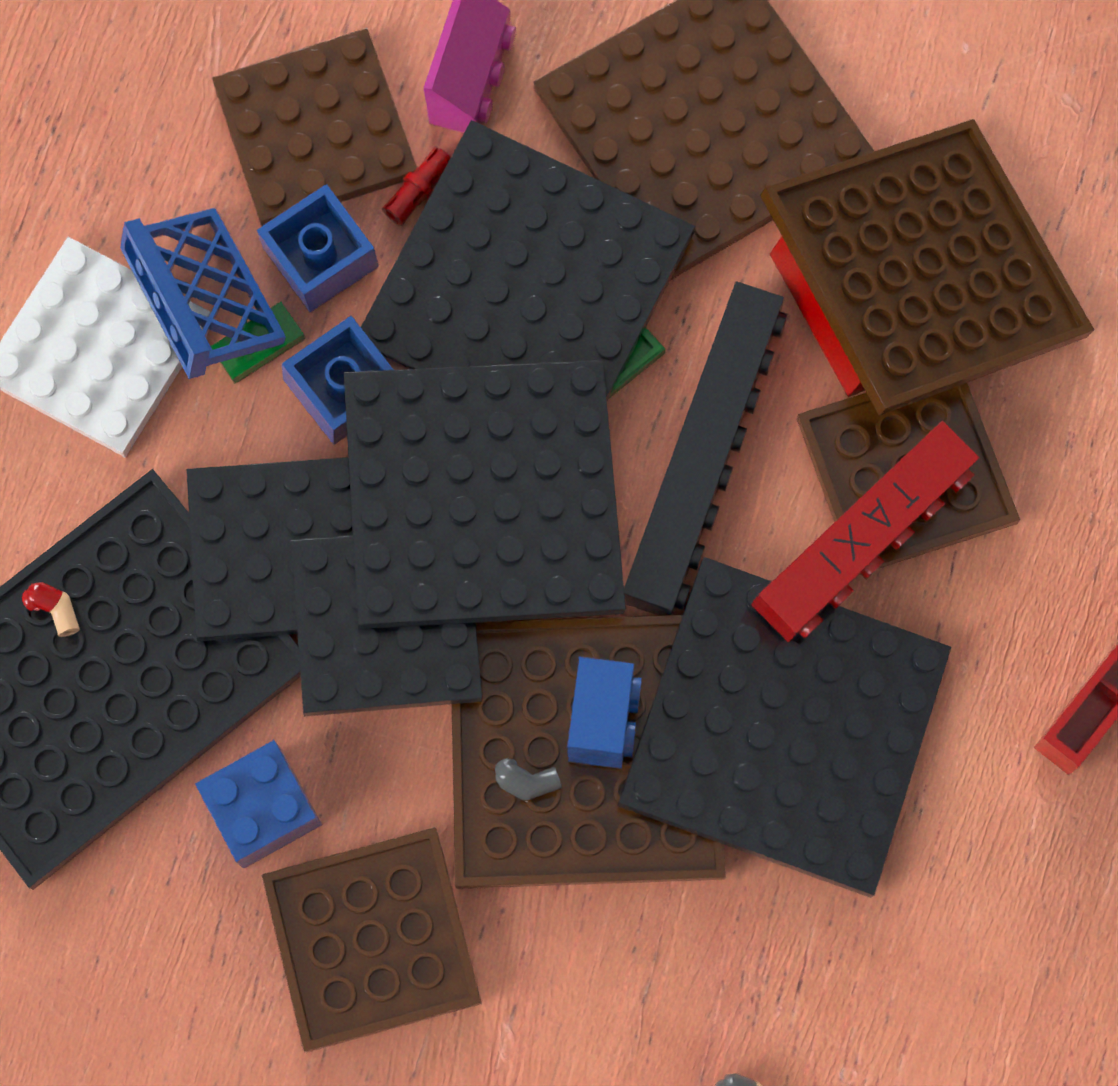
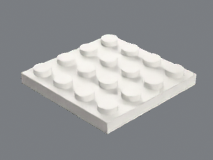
[0,237,211,458]

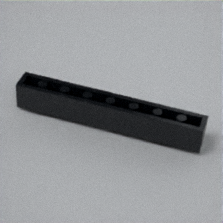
[624,281,788,616]

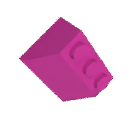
[424,0,516,133]

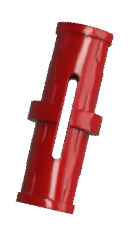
[382,146,451,226]

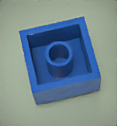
[257,184,379,312]
[282,316,394,445]
[567,657,642,769]
[195,740,322,868]

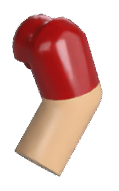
[22,582,80,637]

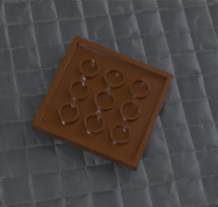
[212,28,417,226]
[797,383,1020,575]
[262,827,482,1053]

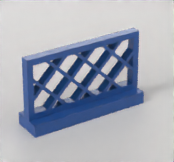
[120,208,286,379]

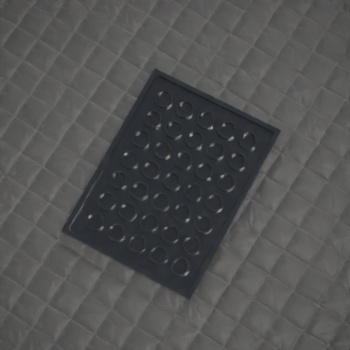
[0,469,301,890]

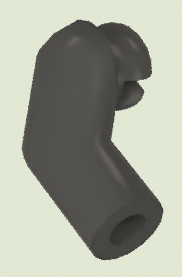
[495,758,562,800]

